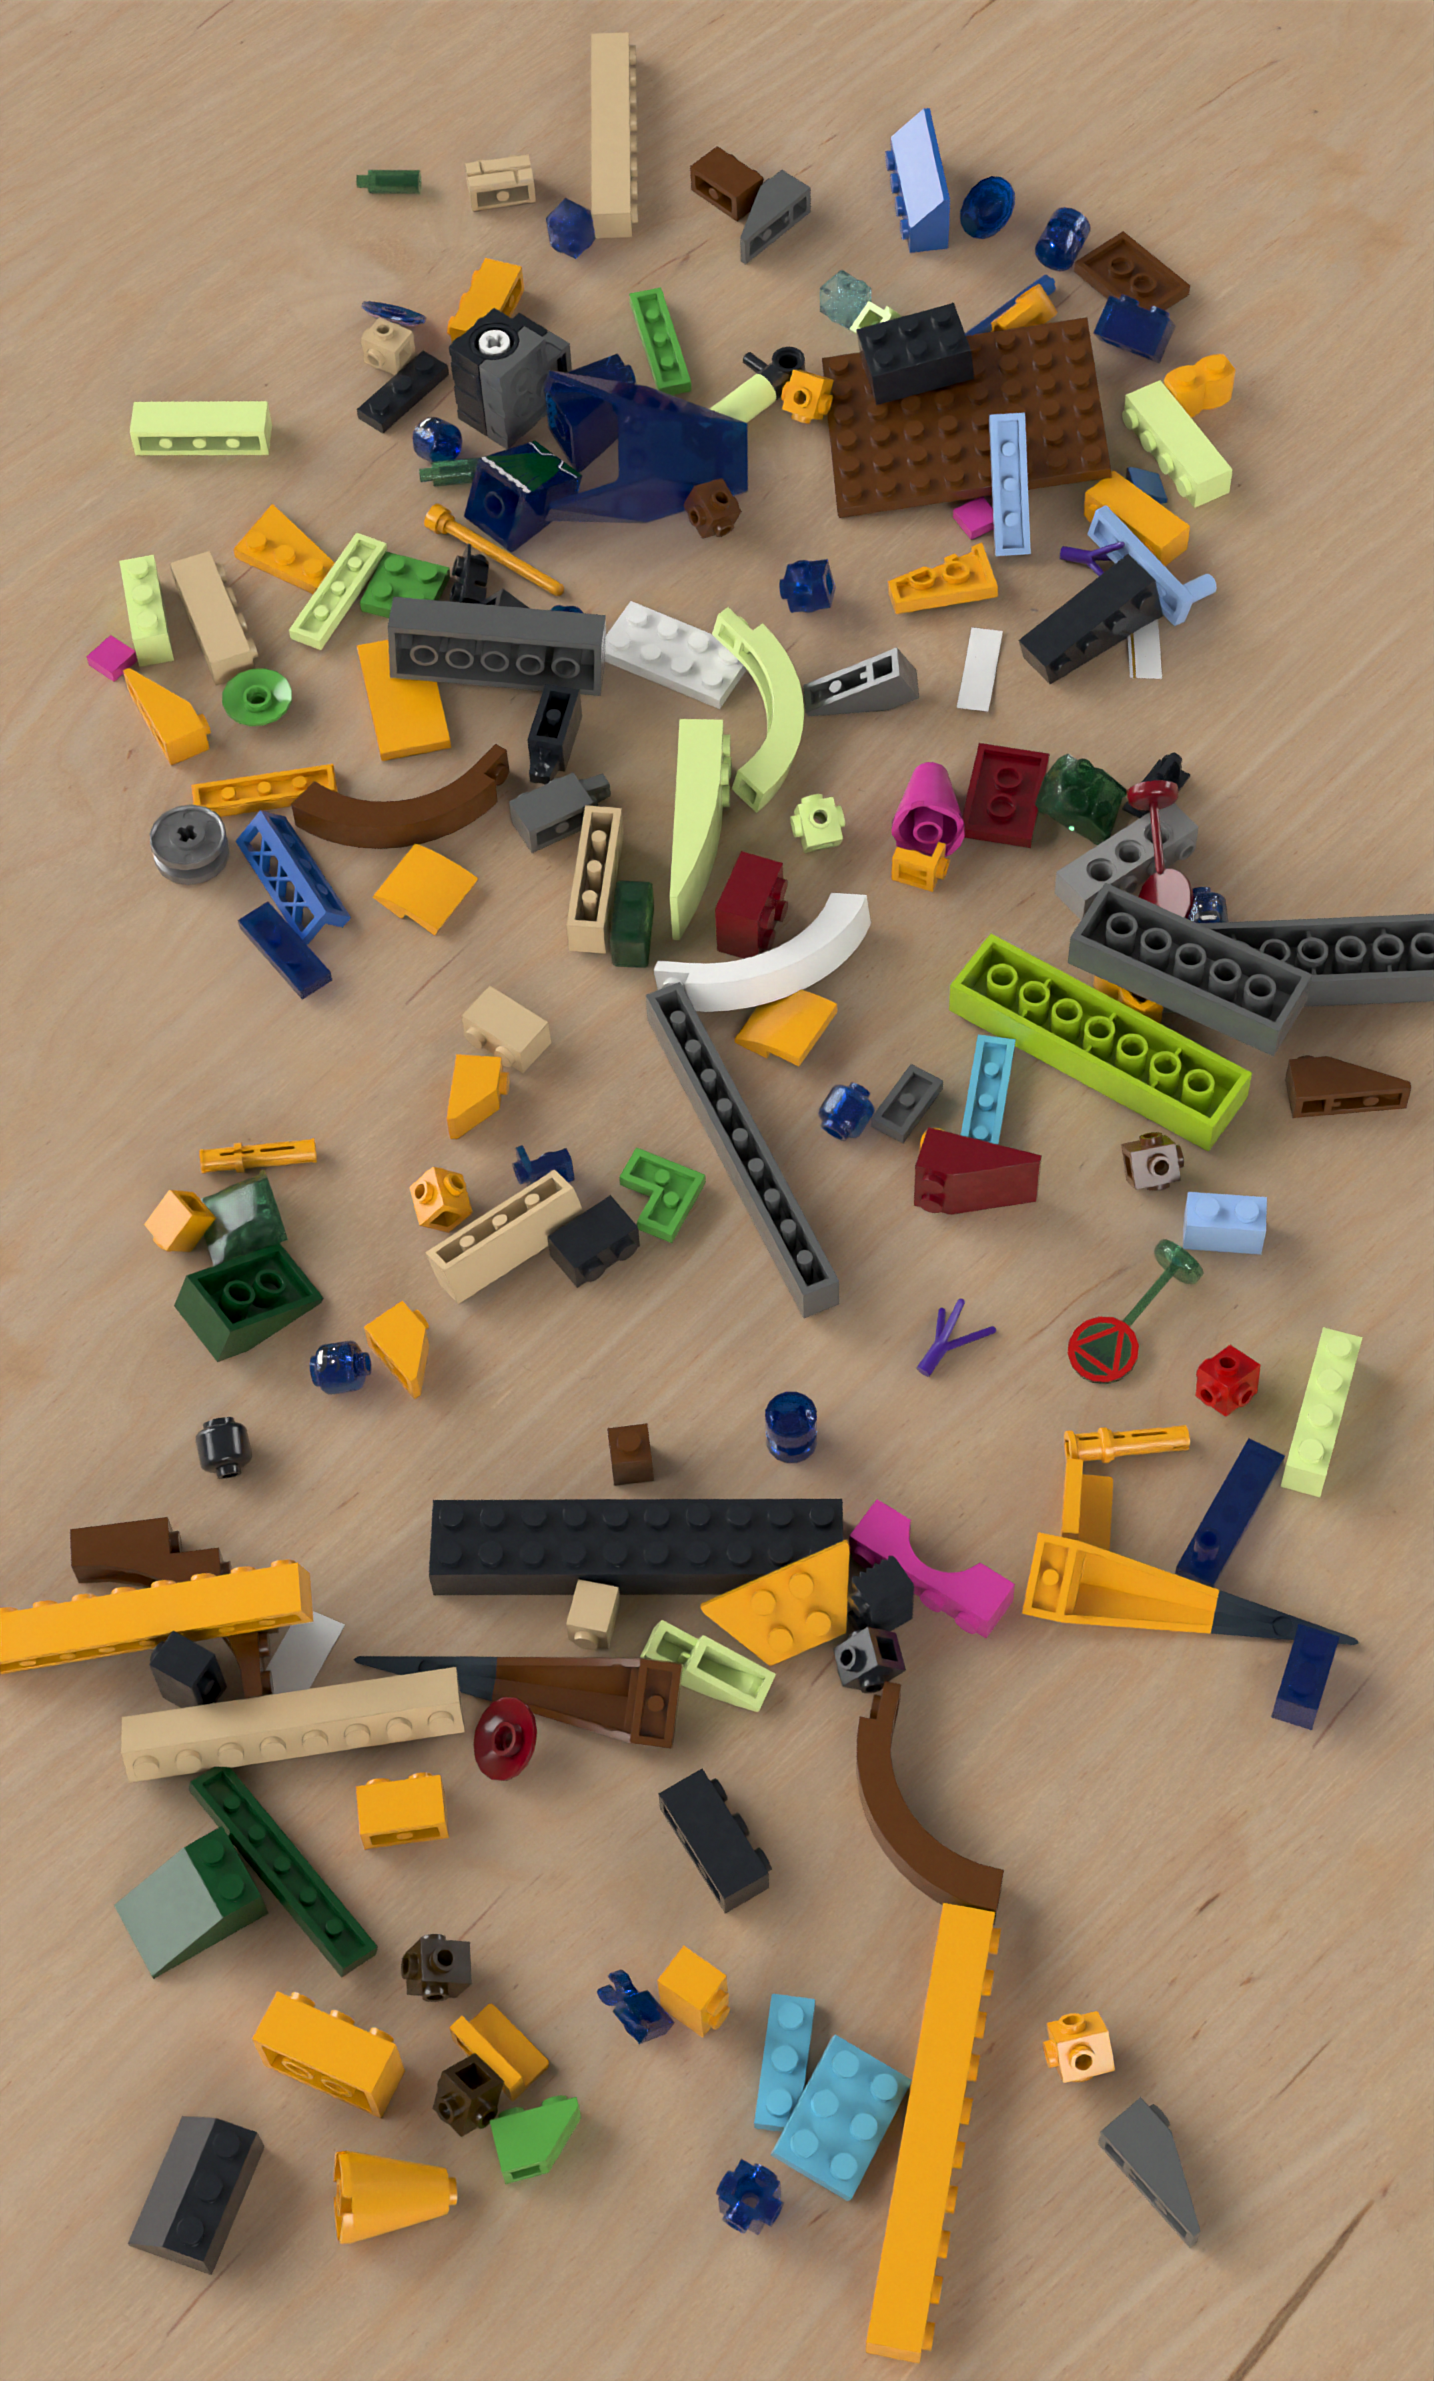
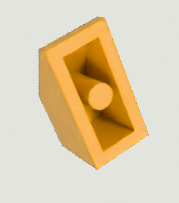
[446,1054,510,1139]
[364,1300,429,1400]

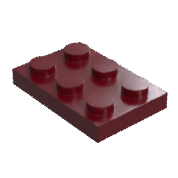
[962,743,1050,848]

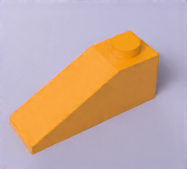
[123,668,211,766]

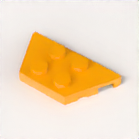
[701,1539,850,1666]

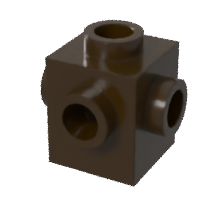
[401,1934,472,2002]
[432,2053,504,2137]

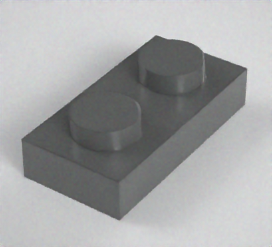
[871,1064,943,1143]

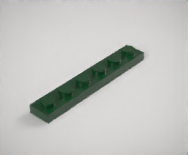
[189,1767,378,1978]

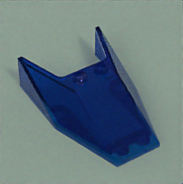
[543,371,748,523]

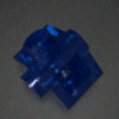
[545,198,596,259]
[779,559,836,613]
[716,2159,784,2235]

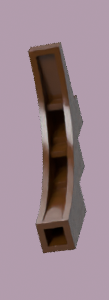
[70,1517,279,1699]

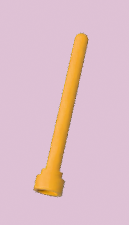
[424,503,564,596]

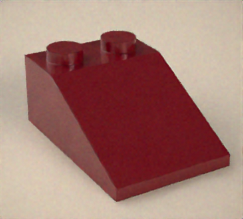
[914,1127,1042,1215]

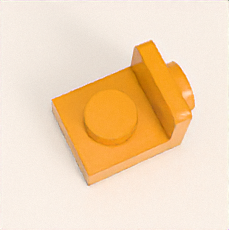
[891,842,950,892]

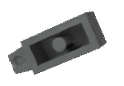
[509,772,611,853]

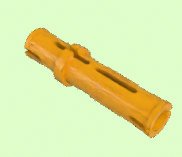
[199,1138,317,1174]

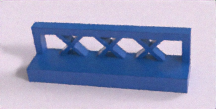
[235,810,351,944]

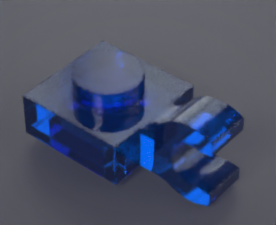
[597,1969,675,2044]

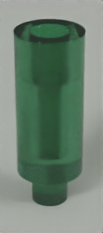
[356,169,422,194]
[419,457,488,487]

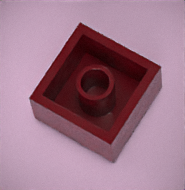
[715,851,788,959]

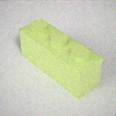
[119,555,174,667]

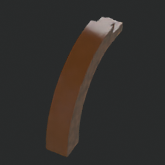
[291,744,510,849]
[856,1681,1004,1925]

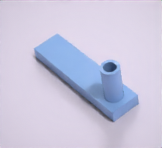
[989,413,1031,556]
[1087,505,1217,626]

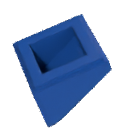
[1126,467,1168,504]

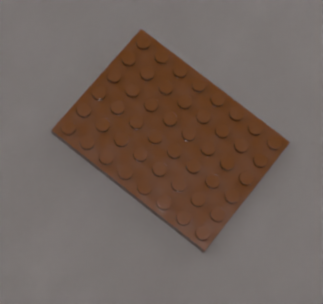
[822,317,1112,518]

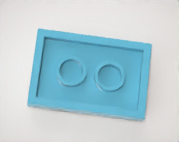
[771,2034,912,2201]

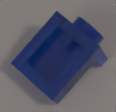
[512,1145,575,1187]

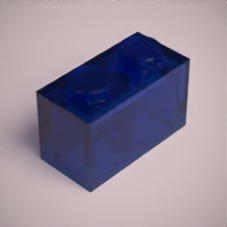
[1093,294,1176,364]
[1271,1624,1340,1730]

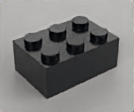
[856,303,975,405]

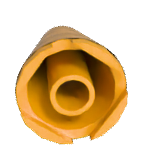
[333,2150,457,2244]

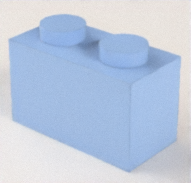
[1183,1192,1267,1255]

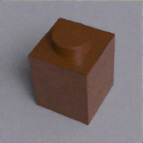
[607,1423,654,1486]

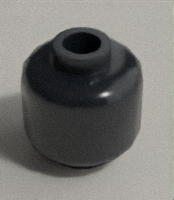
[196,1417,252,1479]

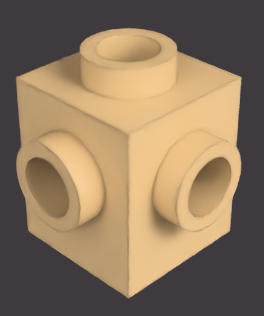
[361,317,416,375]

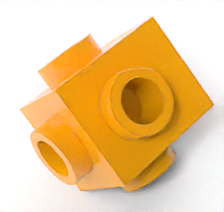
[781,370,834,424]
[410,1166,473,1233]
[1043,2011,1115,2083]

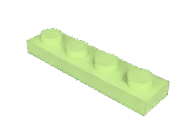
[289,532,388,650]

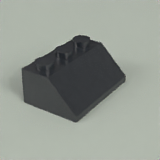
[128,2116,265,2275]

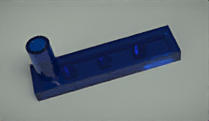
[1175,1438,1285,1588]

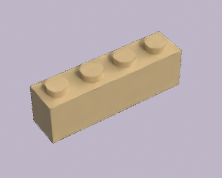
[170,551,258,686]
[566,805,624,954]
[425,1170,584,1304]

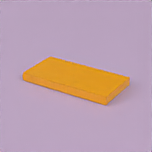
[357,639,451,761]

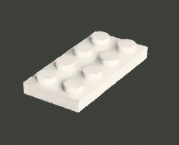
[605,601,747,709]

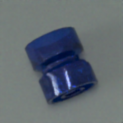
[1035,207,1091,271]
[765,1392,817,1463]

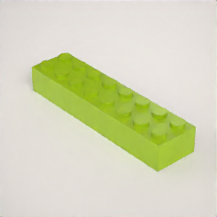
[949,933,1252,1152]

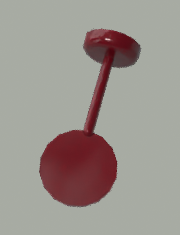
[1127,780,1193,919]

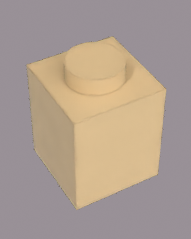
[566,1579,621,1650]

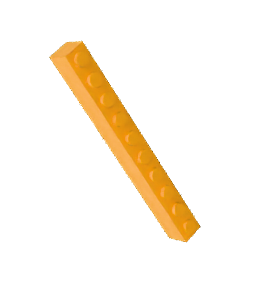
[866,1903,1001,2364]

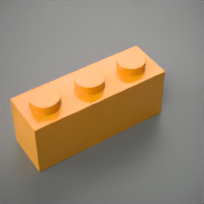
[447,258,524,342]
[1083,470,1190,566]

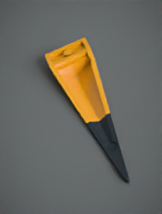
[1022,1532,1359,1645]

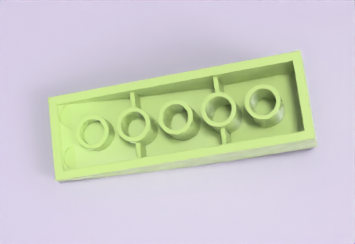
[670,719,732,940]

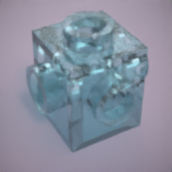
[820,269,872,330]

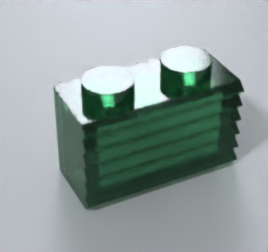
[610,880,654,968]

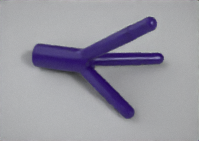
[1060,541,1125,577]
[916,1298,996,1377]

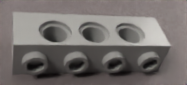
[1055,803,1199,920]

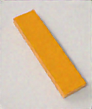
[191,764,338,817]

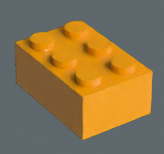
[252,1991,405,2119]

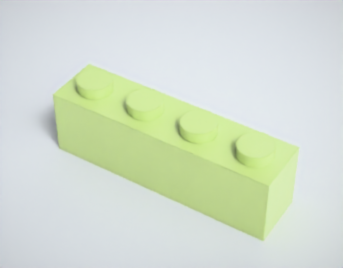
[1122,380,1233,508]
[130,401,272,455]
[1280,1327,1363,1497]

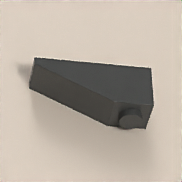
[740,170,811,265]
[803,648,919,716]
[1098,2097,1200,2248]

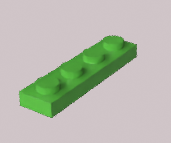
[629,287,692,398]

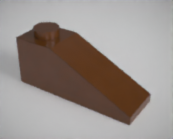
[1285,1055,1412,1118]

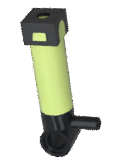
[680,346,805,463]

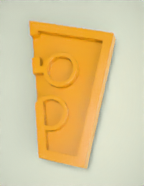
[233,504,335,594]
[888,542,998,614]

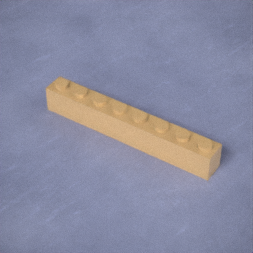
[591,32,638,239]
[121,1667,465,1783]

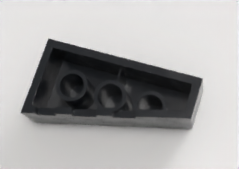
[1019,554,1163,684]

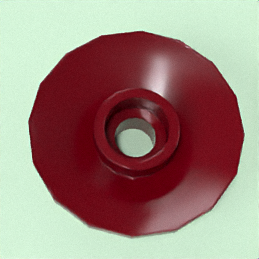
[473,1697,537,1781]

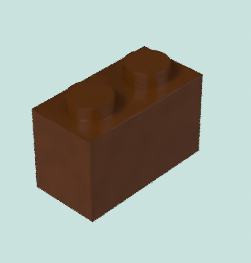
[690,146,764,221]

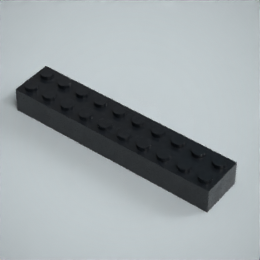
[429,1499,843,1595]

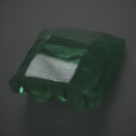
[1035,753,1127,845]
[201,1170,288,1266]

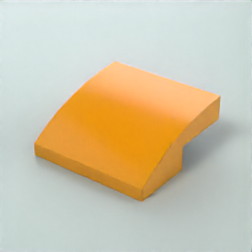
[372,844,478,936]
[734,990,837,1067]

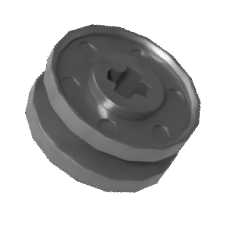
[149,804,230,885]

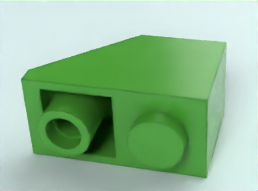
[489,2095,581,2185]

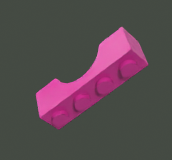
[849,1499,1015,1638]

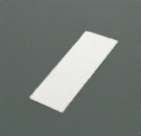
[265,1611,345,1694]

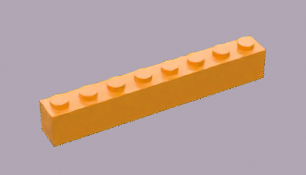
[0,1559,313,1674]

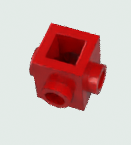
[1195,1344,1261,1417]

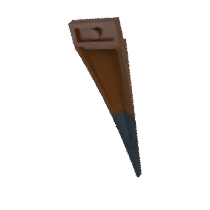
[353,1656,684,1749]

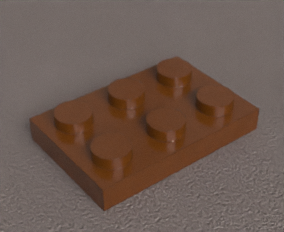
[1074,231,1190,327]

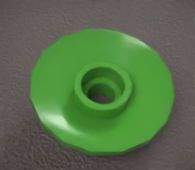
[222,668,292,726]

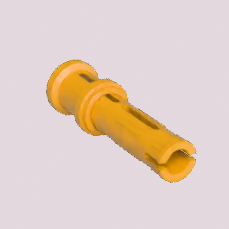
[1064,1425,1190,1464]

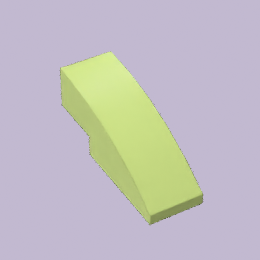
[640,1620,776,1712]

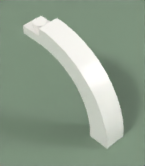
[654,893,871,1012]

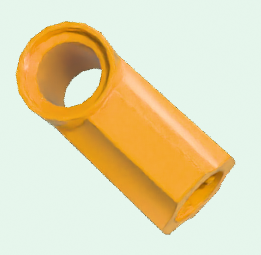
[991,284,1058,332]

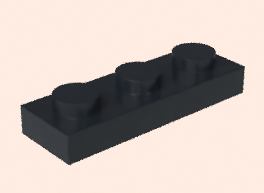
[357,350,449,434]

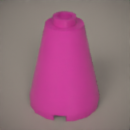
[891,762,965,857]

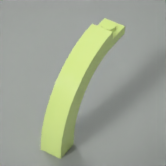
[712,607,804,813]

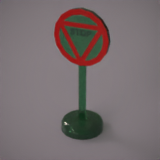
[1067,1239,1204,1384]

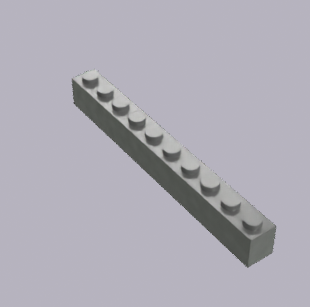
[646,982,839,1318]

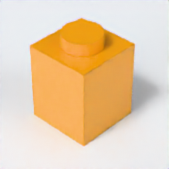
[144,1190,216,1252]

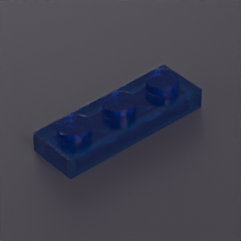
[238,901,332,1000]

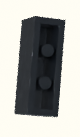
[658,1768,772,1913]

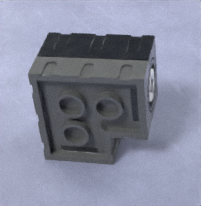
[449,308,573,450]

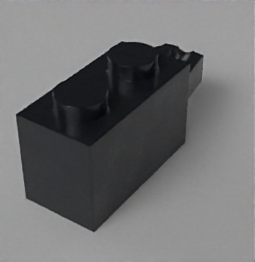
[527,684,582,785]

